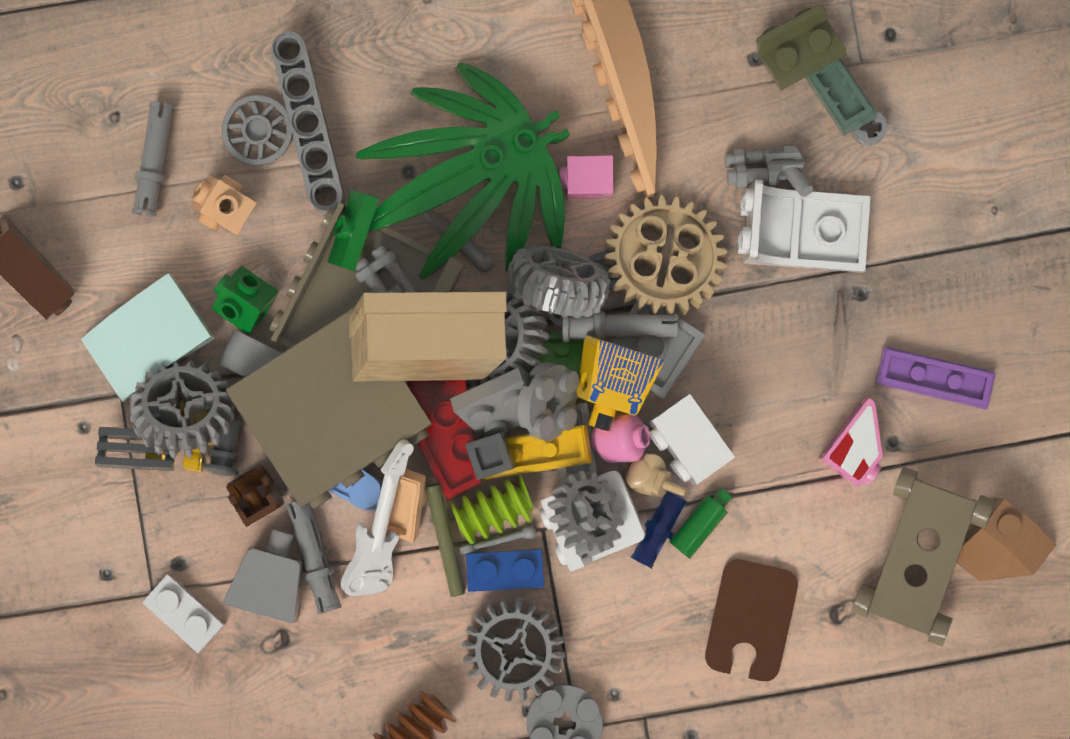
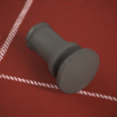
[201,419,242,476]

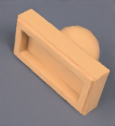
[386,469,428,543]

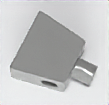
[223,529,304,624]

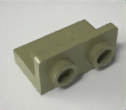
[756,4,847,91]

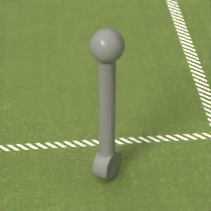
[459,524,537,555]

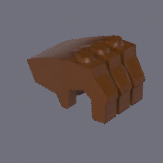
[226,464,285,527]

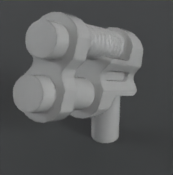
[725,145,813,197]
[355,245,421,293]

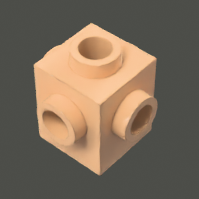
[190,175,256,235]

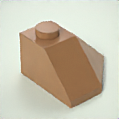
[957,498,1056,581]

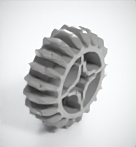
[507,244,610,318]
[467,292,551,388]
[129,359,234,459]
[462,598,565,702]

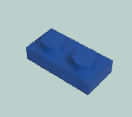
[466,549,544,592]

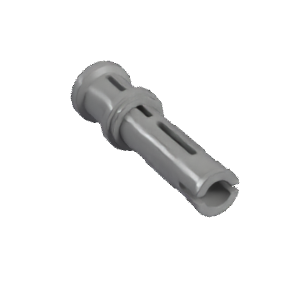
[563,310,678,343]

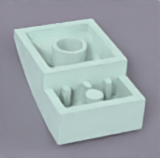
[81,273,215,402]

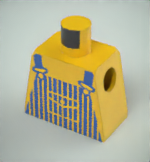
[576,335,664,432]

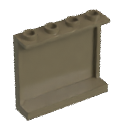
[269,202,465,383]
[226,307,433,510]

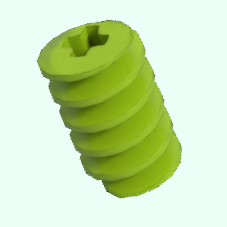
[450,475,534,544]

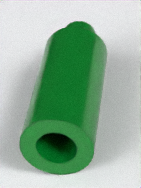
[669,488,732,559]

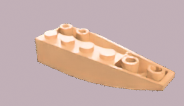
[570,0,657,199]

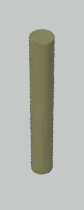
[425,483,465,597]

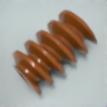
[373,690,457,739]

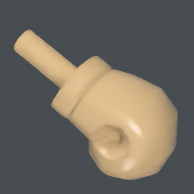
[625,453,689,497]

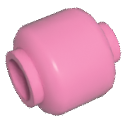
[591,413,651,463]

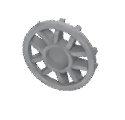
[222,95,293,166]

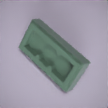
[806,59,876,136]

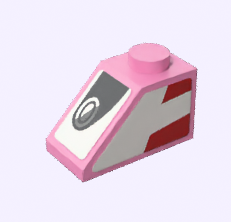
[819,398,883,487]

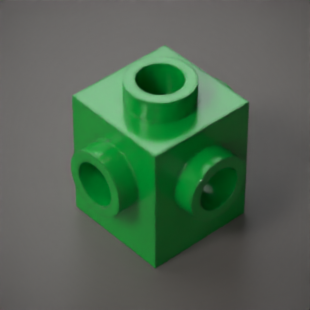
[211,266,279,335]

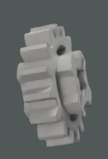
[548,471,624,557]

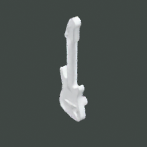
[341,439,414,596]

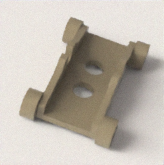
[851,467,996,647]

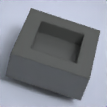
[465,431,516,480]

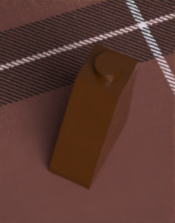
[0,215,74,320]

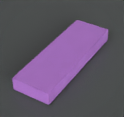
[875,347,996,409]

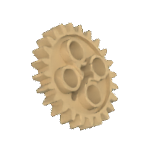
[603,195,727,315]

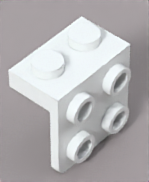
[540,470,646,572]

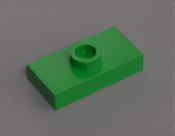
[327,190,379,272]

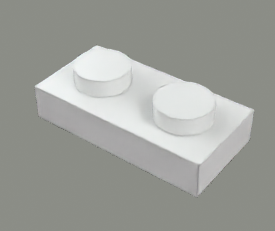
[142,574,225,653]

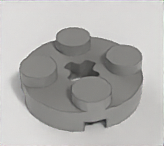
[517,362,579,441]
[527,684,603,739]

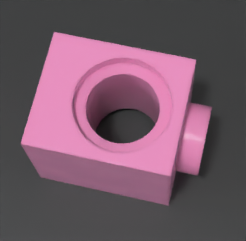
[559,155,613,199]

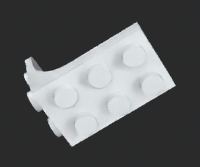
[737,180,871,273]

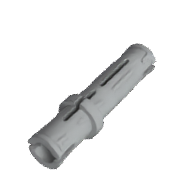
[132,101,174,217]
[286,501,342,614]

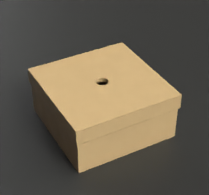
[348,292,507,382]

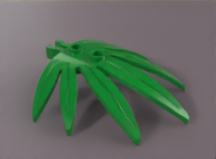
[356,63,570,279]

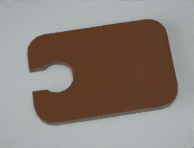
[705,559,798,681]

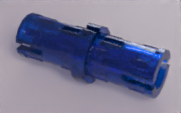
[631,491,687,569]

